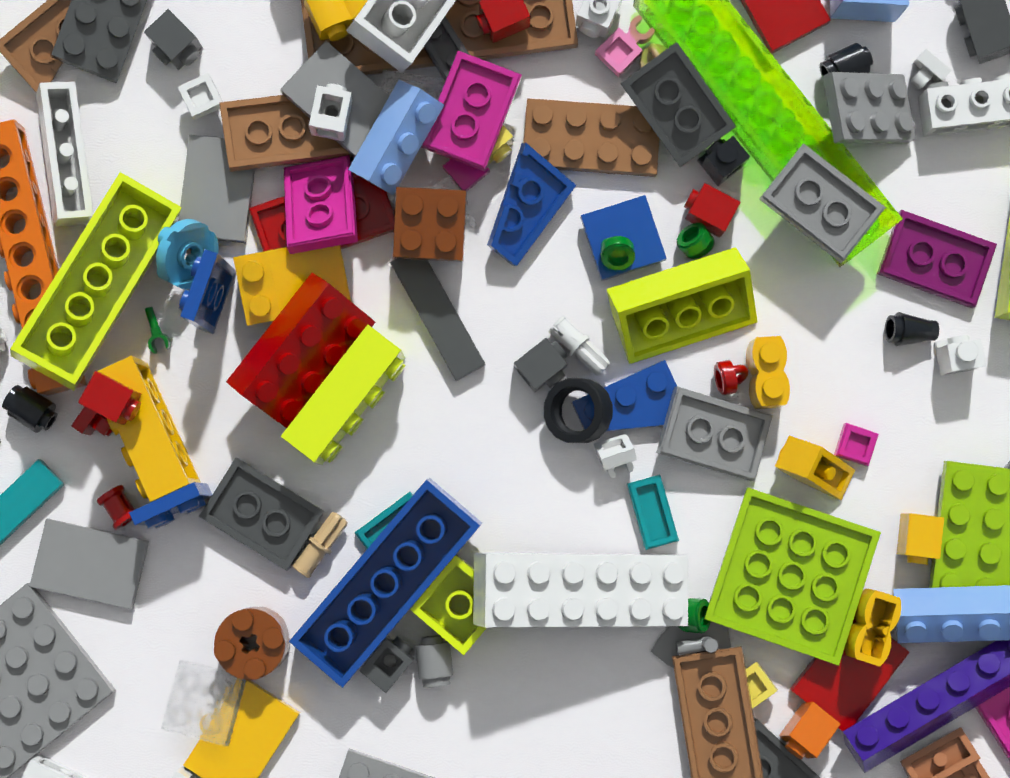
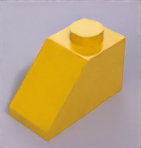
[775,435,855,500]

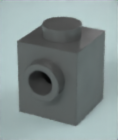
[144,9,203,70]
[513,338,568,393]

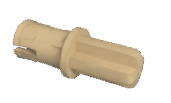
[292,512,348,578]

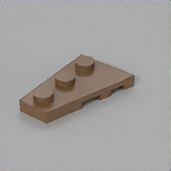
[0,0,71,93]

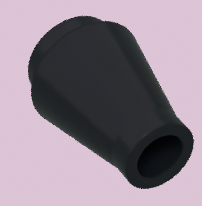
[884,312,939,346]

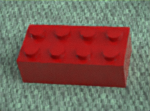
[226,273,376,428]

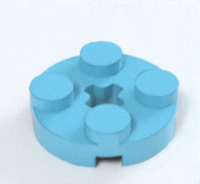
[156,219,219,289]

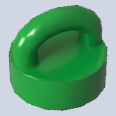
[677,223,715,259]
[601,236,635,270]
[679,598,711,634]

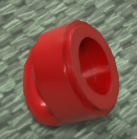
[714,360,748,395]

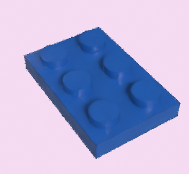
[179,249,236,334]

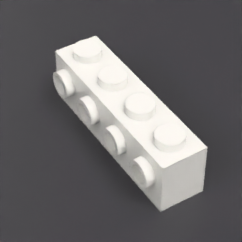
[918,74,1010,137]

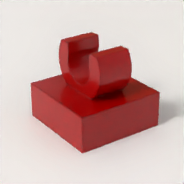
[71,406,113,436]

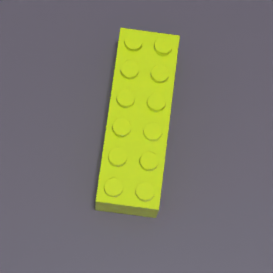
[10,172,182,391]

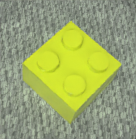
[410,554,486,656]

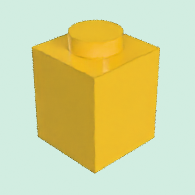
[896,513,944,565]

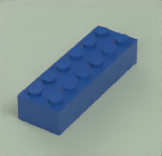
[289,478,482,688]

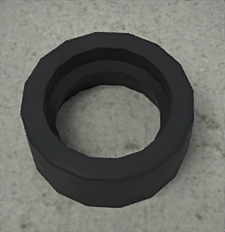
[544,378,613,443]

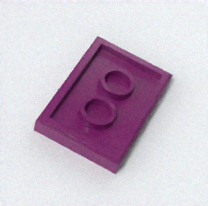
[877,210,997,308]

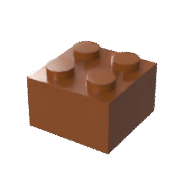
[393,187,467,262]

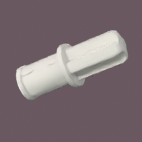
[548,316,610,376]

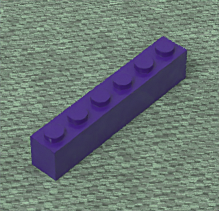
[843,640,1010,773]

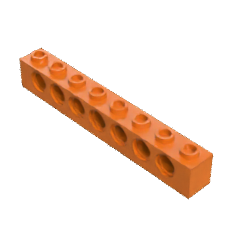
[0,119,87,396]

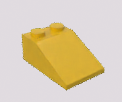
[233,245,351,326]

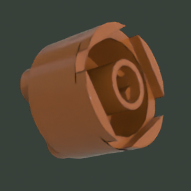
[214,607,290,680]

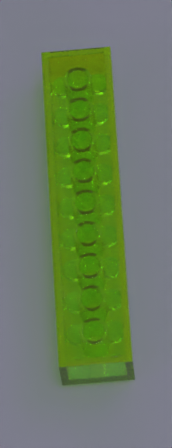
[633,0,903,267]

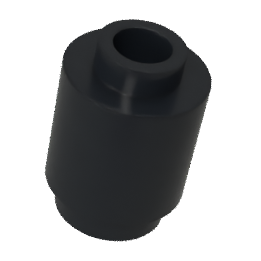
[819,43,873,76]
[2,385,58,433]

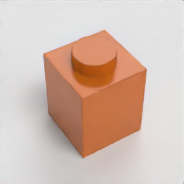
[779,702,840,759]

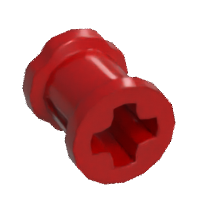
[96,484,135,530]

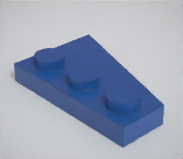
[487,143,576,266]
[572,360,677,432]

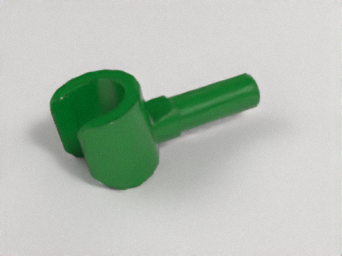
[145,307,171,354]

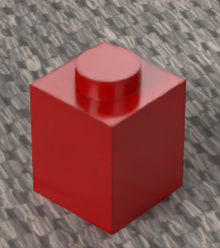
[476,0,531,43]
[684,183,741,238]
[78,371,142,425]

